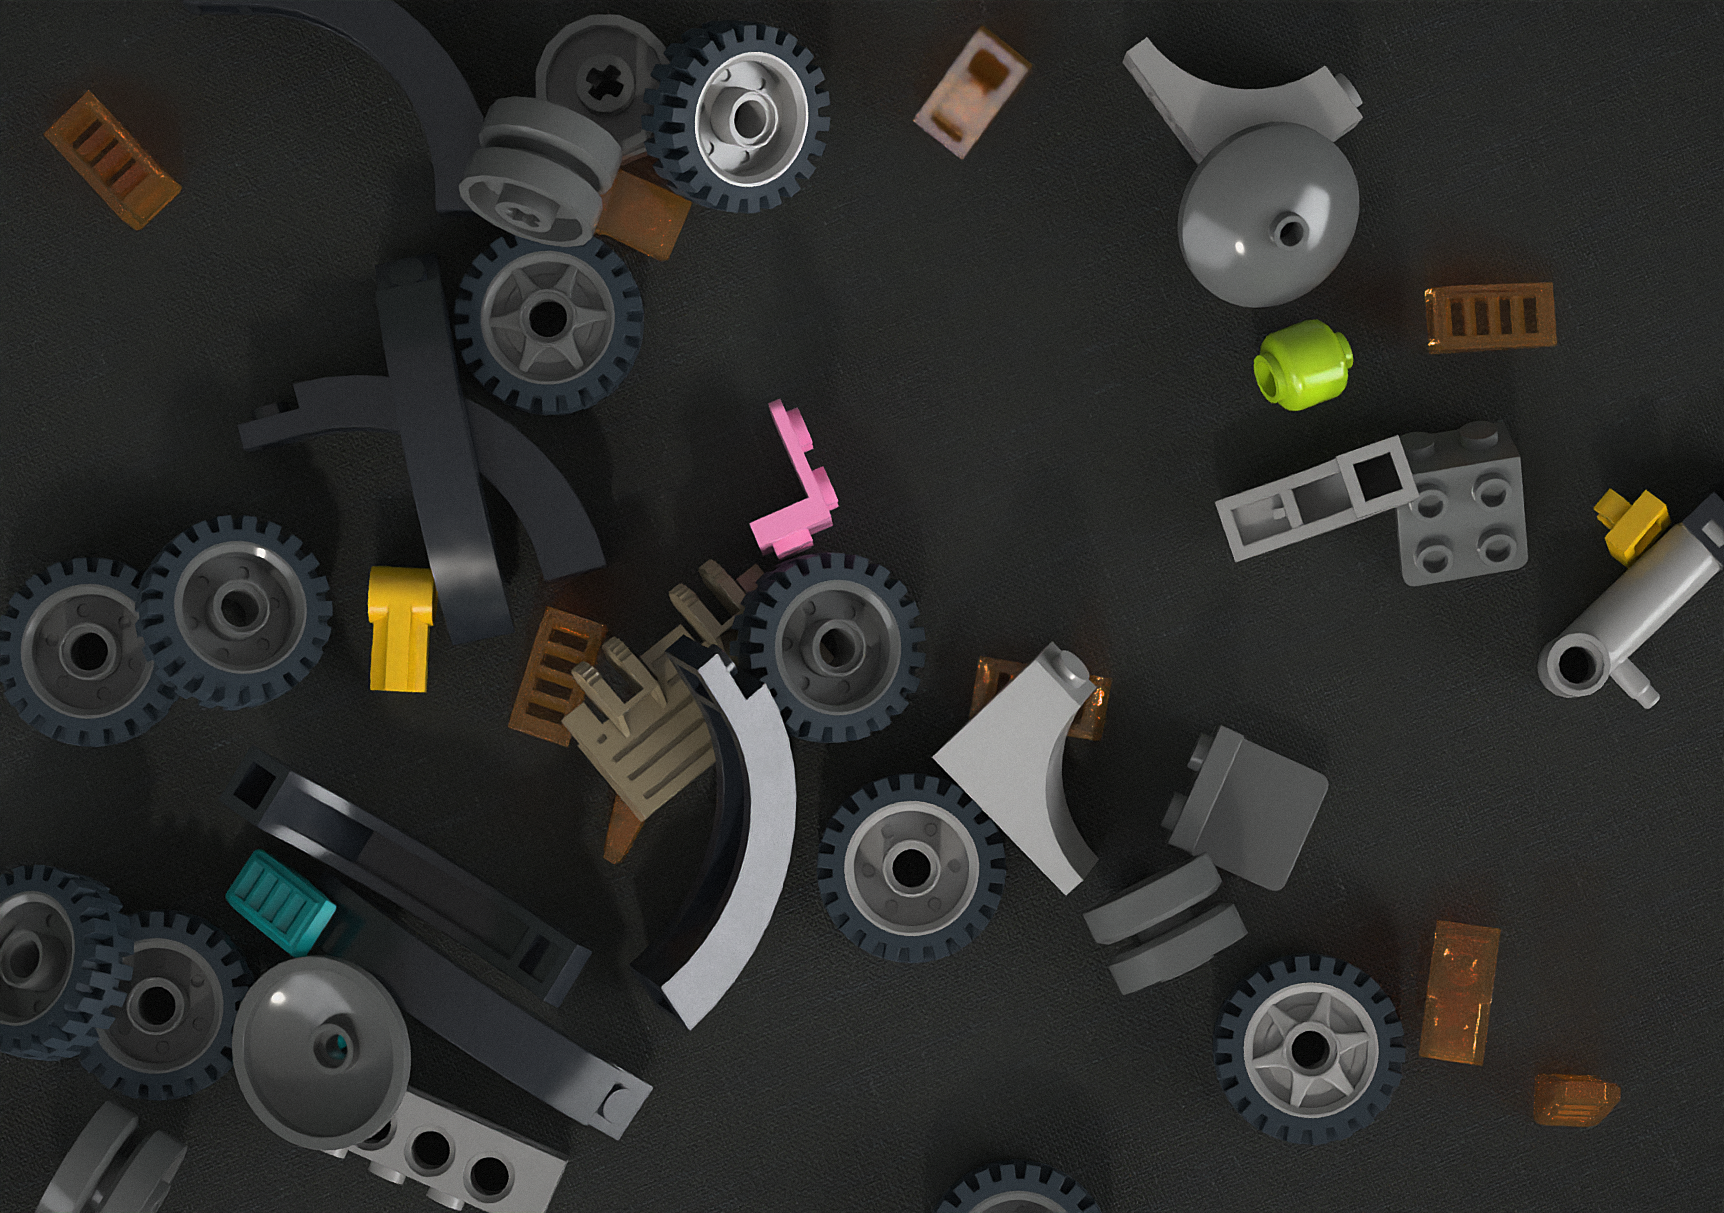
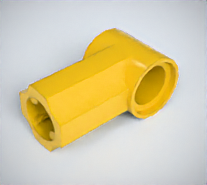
[368,566,438,693]

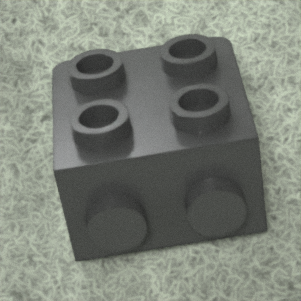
[1395,421,1528,586]
[1160,725,1329,891]

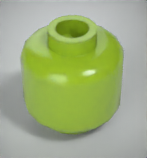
[1254,319,1353,411]

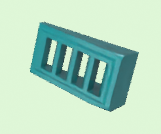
[225,849,336,958]

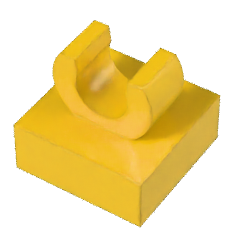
[1593,489,1671,569]

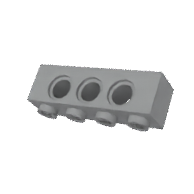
[321,1085,570,1213]

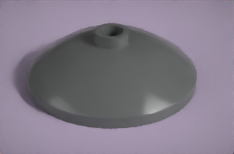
[1178,122,1359,308]
[232,955,411,1151]

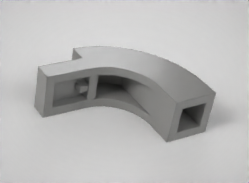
[1215,435,1420,562]

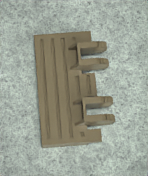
[561,559,834,823]

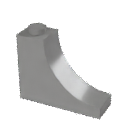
[1123,37,1363,165]
[932,641,1099,895]

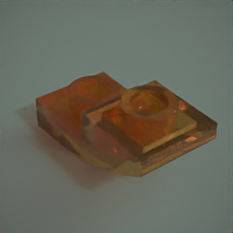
[594,169,693,261]
[1419,920,1501,1066]

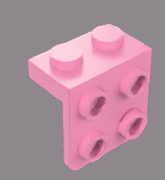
[749,399,839,560]

